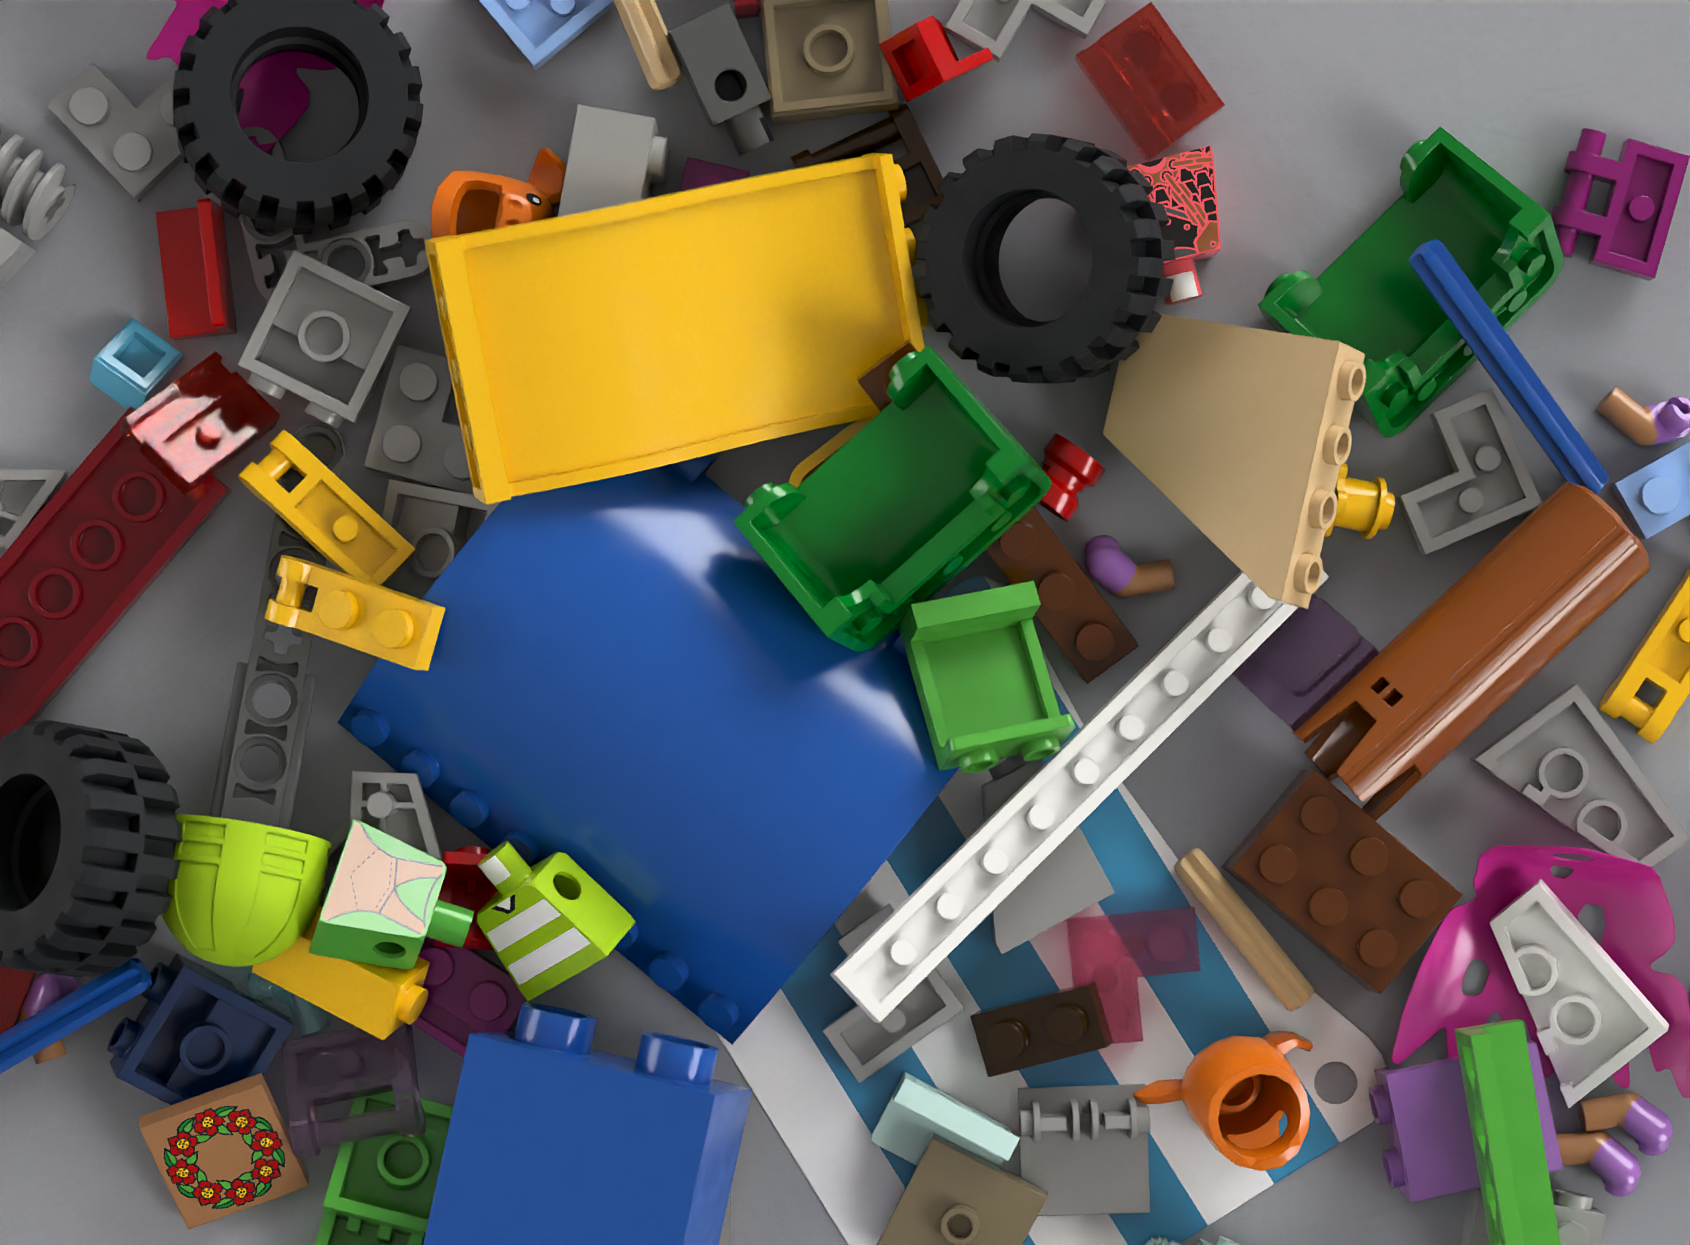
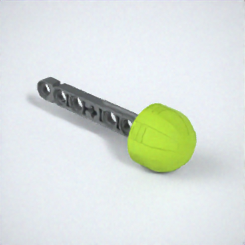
[161,421,345,967]

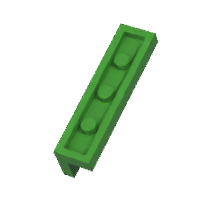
[1454,1018,1561,1245]

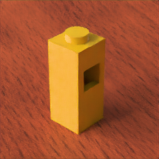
[251,906,430,1040]

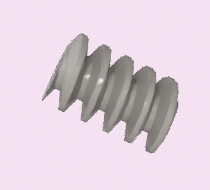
[0,123,76,241]

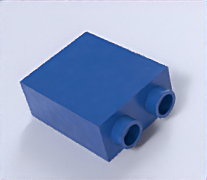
[423,1002,752,1245]

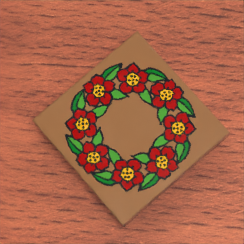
[139,1073,309,1230]

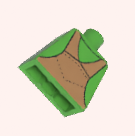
[309,819,474,970]

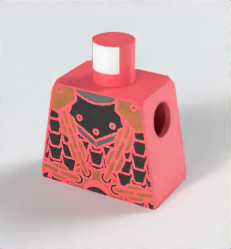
[1127,145,1221,306]

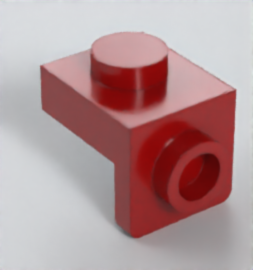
[434,846,498,951]

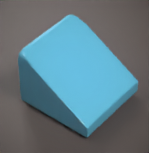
[89,318,184,413]

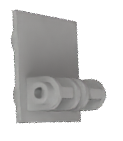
[1018,1084,1150,1216]

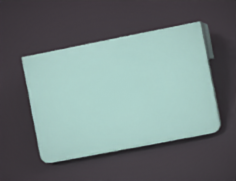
[871,1071,1020,1167]

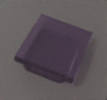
[1232,594,1379,732]

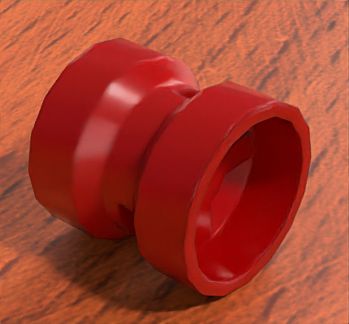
[1038,433,1106,522]

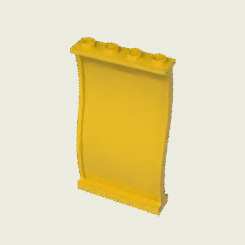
[424,153,928,505]

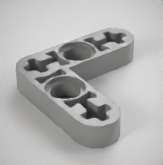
[239,127,432,302]

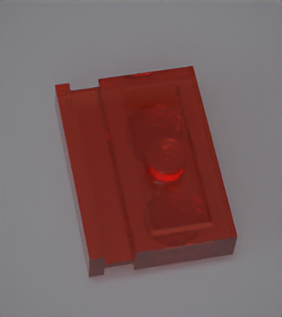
[1075,2,1225,162]
[119,351,280,496]

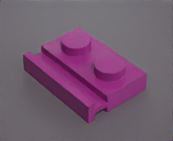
[412,937,527,1057]

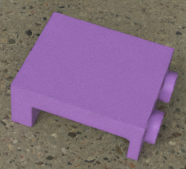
[1369,1039,1564,1202]

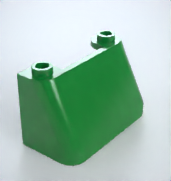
[1258,126,1563,438]
[733,345,1052,652]

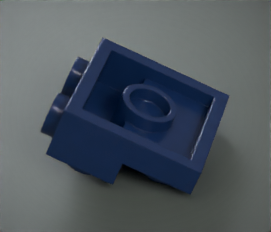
[107,953,294,1105]

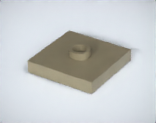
[760,0,899,124]
[876,1133,1048,1245]

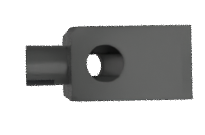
[668,3,774,156]

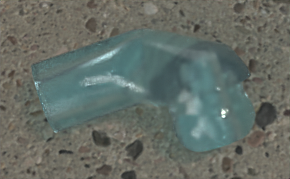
[243,967,330,1037]

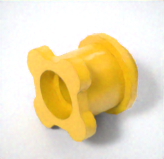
[1324,463,1395,540]

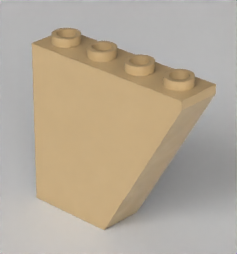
[1103,314,1366,609]

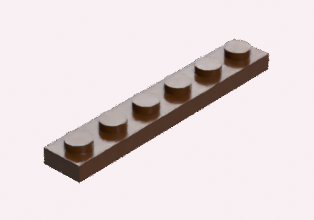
[857,339,1139,684]

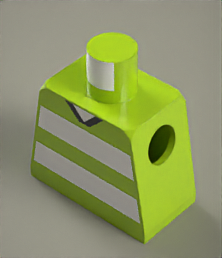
[477,841,636,1002]

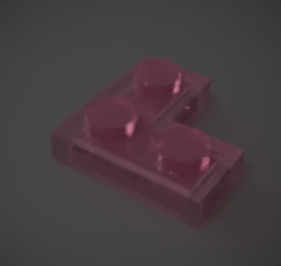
[1066,906,1201,1044]

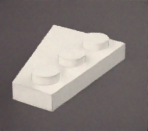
[1490,878,1669,1108]

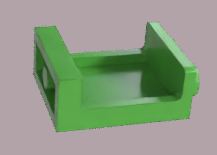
[899,581,1075,774]

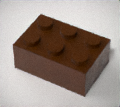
[1222,769,1463,994]

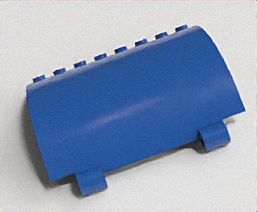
[337,451,960,1045]

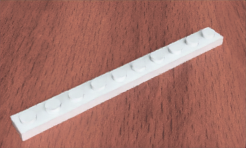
[830,571,1329,1023]

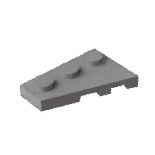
[1470,684,1690,868]

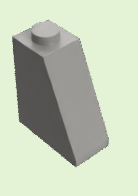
[981,754,1115,954]

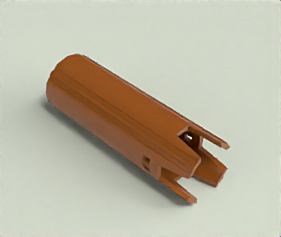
[1291,482,1650,821]

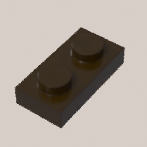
[970,981,1113,1077]

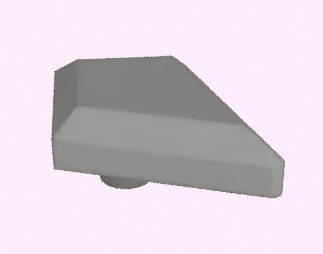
[0,469,67,549]
[349,771,442,861]

